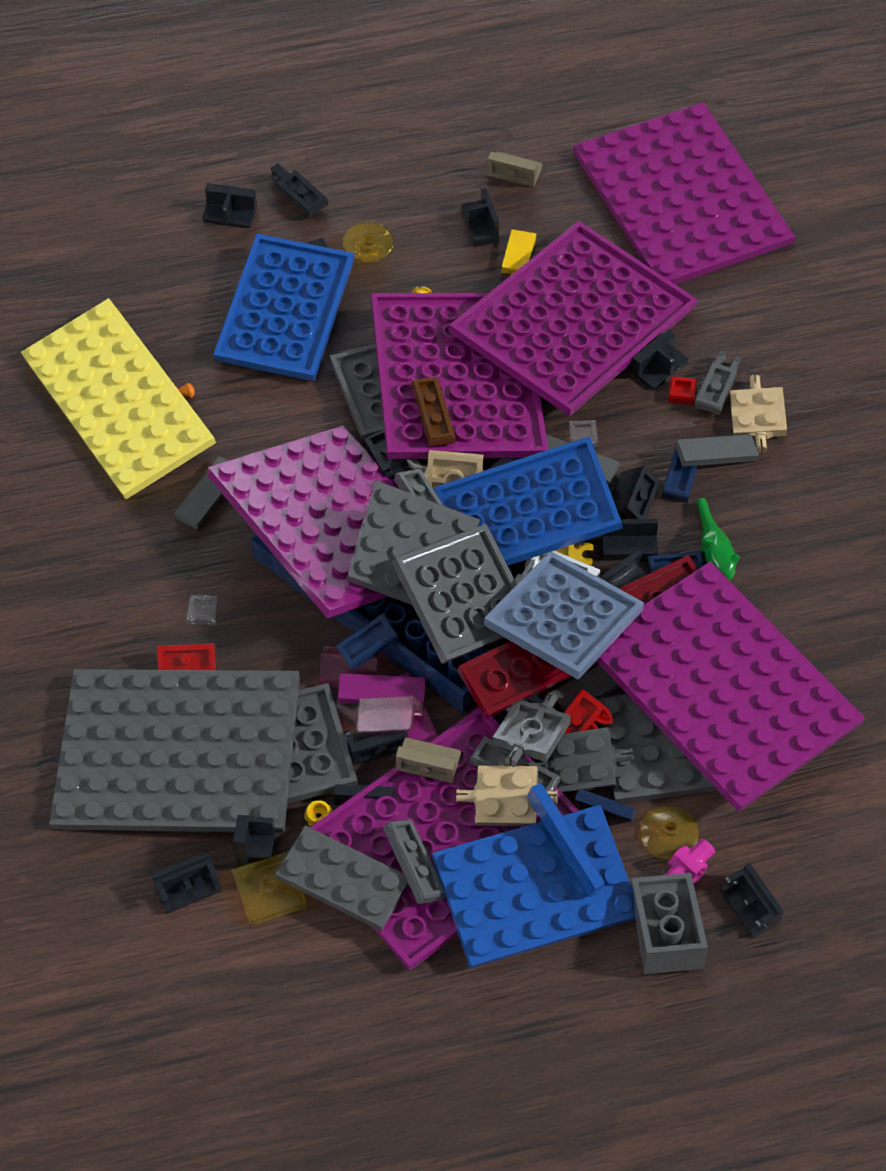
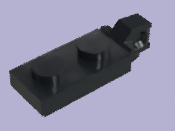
[270,163,328,217]
[364,429,410,486]

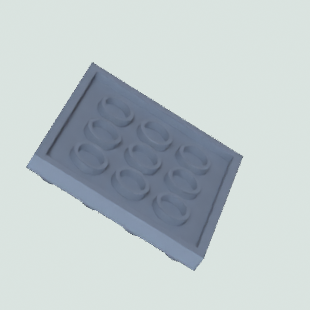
[484,551,644,679]

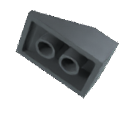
[631,873,708,974]

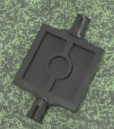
[493,692,570,767]
[534,727,634,794]

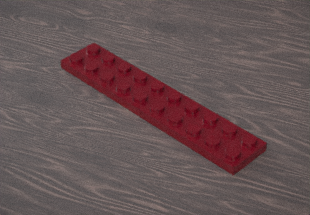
[457,555,698,719]

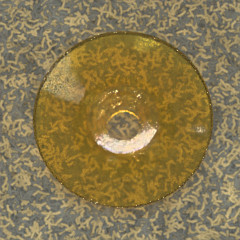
[343,222,393,262]
[640,806,699,860]

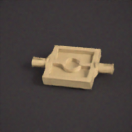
[730,375,787,454]
[409,450,484,491]
[456,766,558,826]

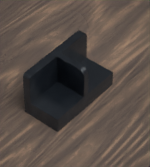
[202,183,257,228]
[461,187,499,247]
[631,329,689,390]
[233,815,277,869]

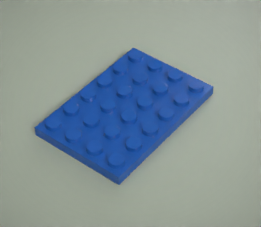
[213,234,354,381]
[434,436,623,566]
[432,805,636,969]

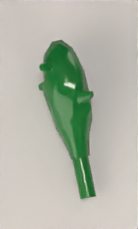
[696,498,740,582]

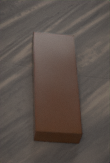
[411,377,456,447]

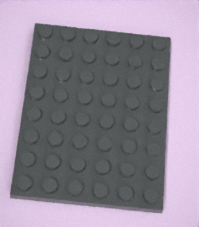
[49,669,300,833]

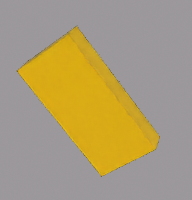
[502,230,536,275]

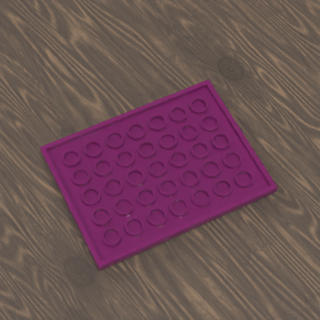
[573,102,795,285]
[449,221,698,416]
[371,293,548,459]
[207,426,400,618]
[596,562,865,812]
[310,708,579,971]

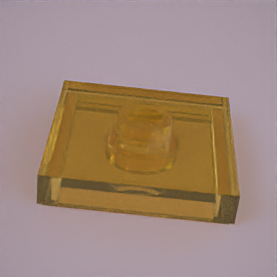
[231,851,307,926]

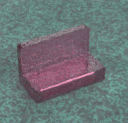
[319,646,380,688]
[357,696,423,734]

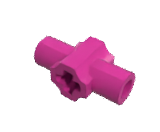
[664,839,715,884]

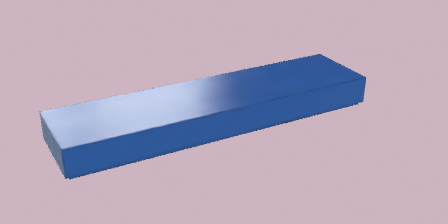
[527,783,605,897]

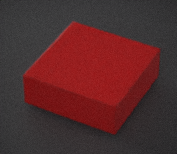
[668,376,697,405]

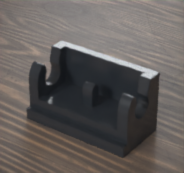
[344,715,408,766]
[151,851,222,914]
[719,863,784,939]

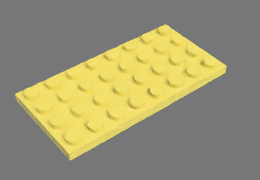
[21,298,216,500]

